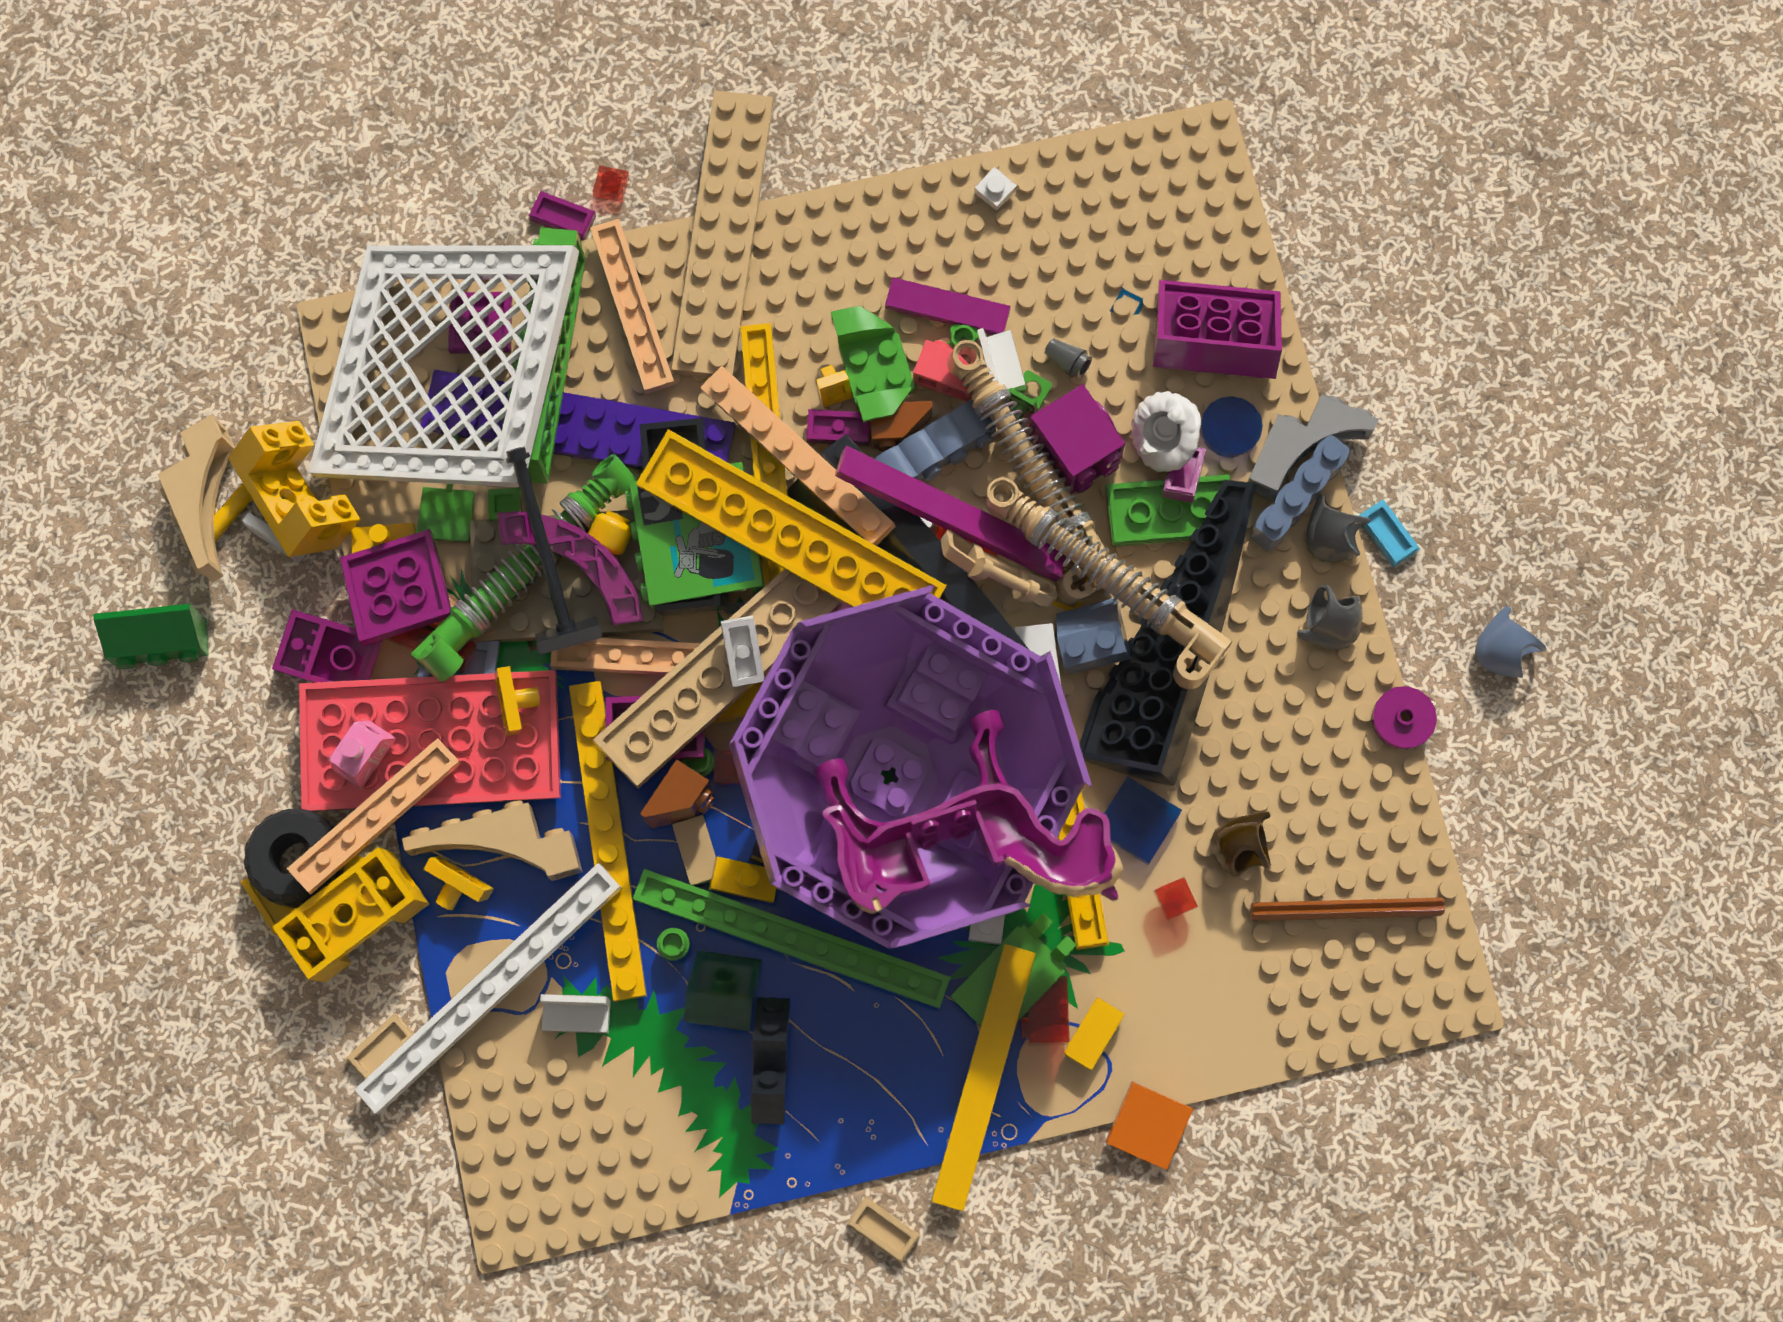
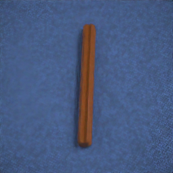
[1250,897,1445,921]

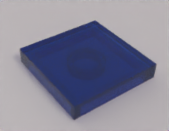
[1104,776,1182,865]

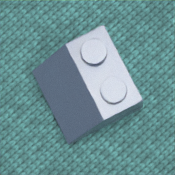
[1056,598,1132,674]

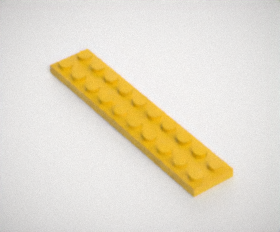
[636,429,947,607]

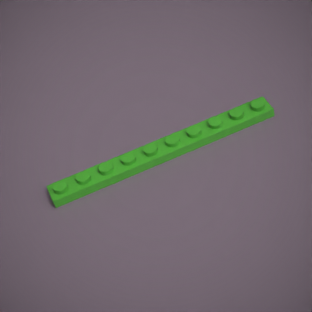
[633,869,950,1009]

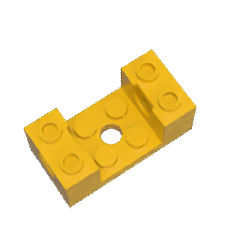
[228,421,360,557]
[273,847,430,983]

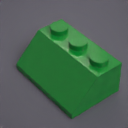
[93,603,209,669]

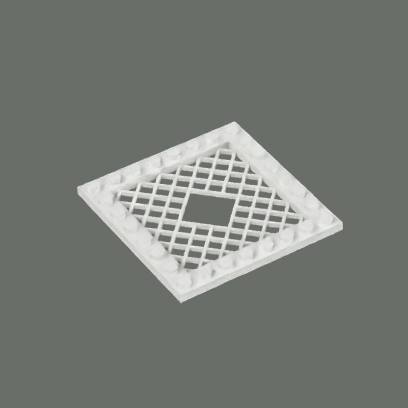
[308,245,579,487]

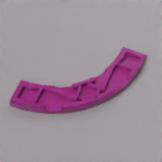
[497,511,644,626]

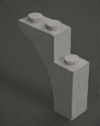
[1247,394,1379,500]

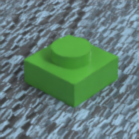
[488,487,522,521]

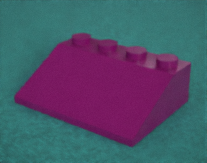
[1153,280,1282,379]

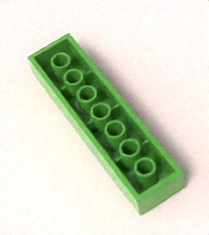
[497,227,586,484]

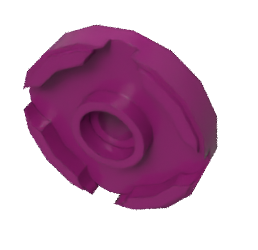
[1372,686,1437,750]

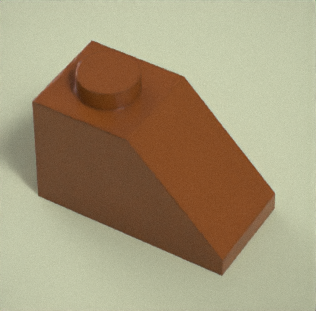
[871,401,932,452]

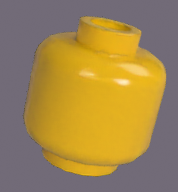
[588,510,632,556]

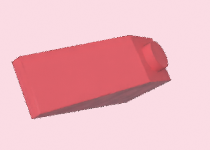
[913,340,973,402]

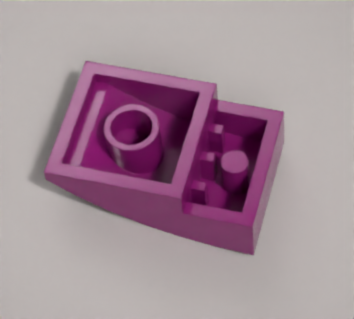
[272,609,383,683]

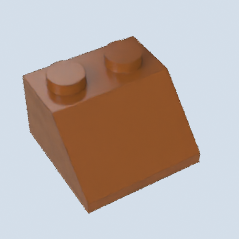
[640,760,715,828]

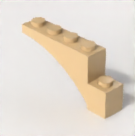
[157,415,235,582]
[402,801,583,881]

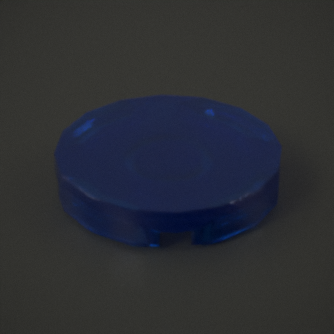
[1200,396,1263,458]

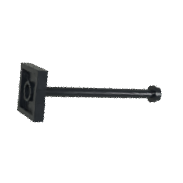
[505,446,602,655]

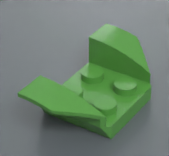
[830,306,915,422]

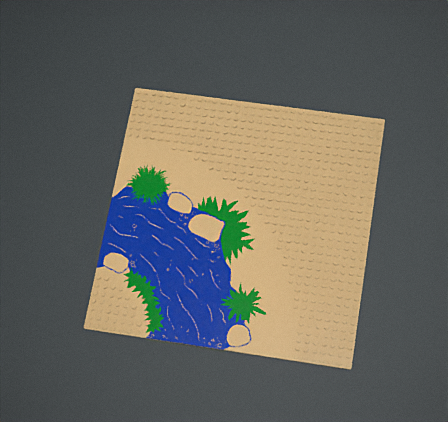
[297,99,1504,1274]

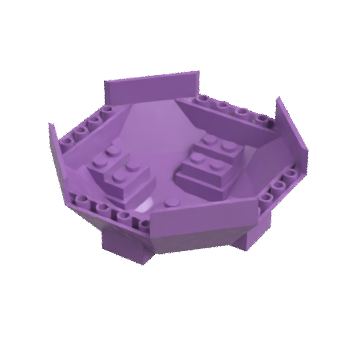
[729,585,1092,948]

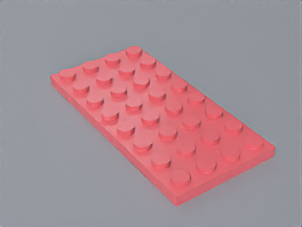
[299,670,561,812]

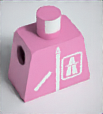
[329,720,397,789]

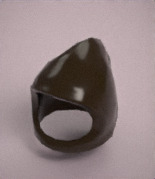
[1210,812,1271,877]

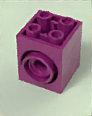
[1028,384,1125,494]

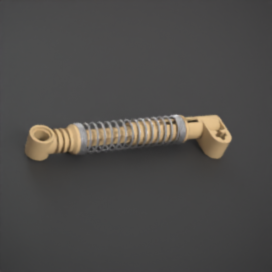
[947,340,1112,604]
[986,477,1232,689]

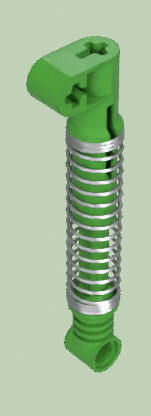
[411,454,637,682]

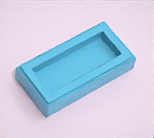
[1358,499,1420,568]

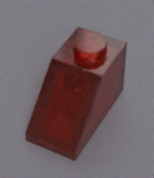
[1021,976,1070,1046]

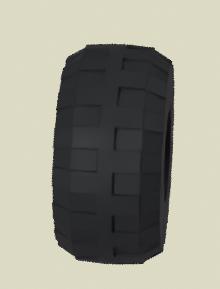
[244,809,346,908]

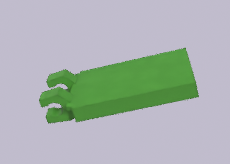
[950,913,1077,1027]

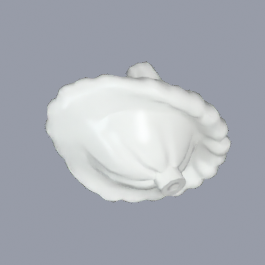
[1131,391,1201,472]

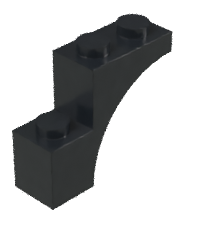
[751,997,790,1125]

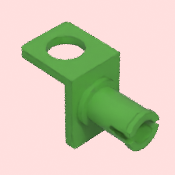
[1008,370,1052,424]

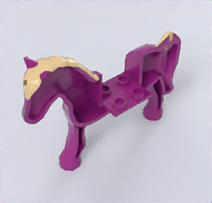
[815,710,1123,914]

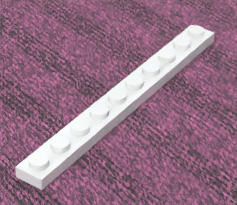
[354,863,622,1114]

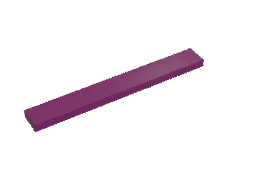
[835,446,1067,582]

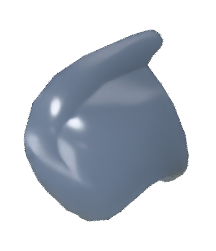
[1475,606,1547,678]

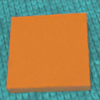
[1105,1081,1193,1170]

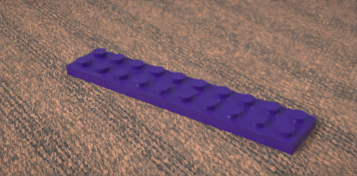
[421,369,736,470]

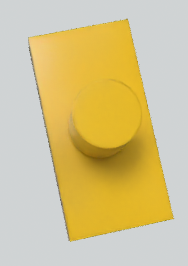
[351,523,416,553]
[494,666,540,736]
[424,856,494,910]
[709,856,777,903]

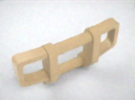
[941,529,1057,607]

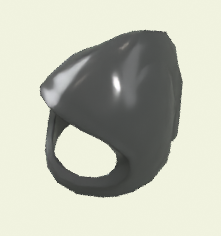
[1306,495,1371,562]
[1297,584,1363,650]

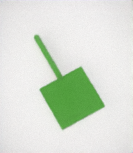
[416,435,476,542]

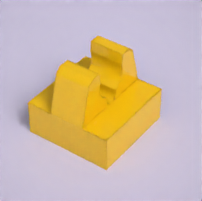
[816,365,852,407]

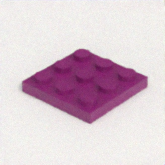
[340,529,452,646]

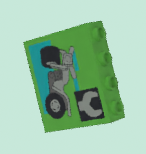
[625,462,764,610]

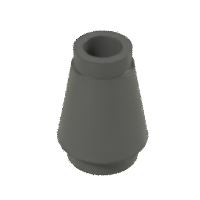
[1044,338,1092,378]

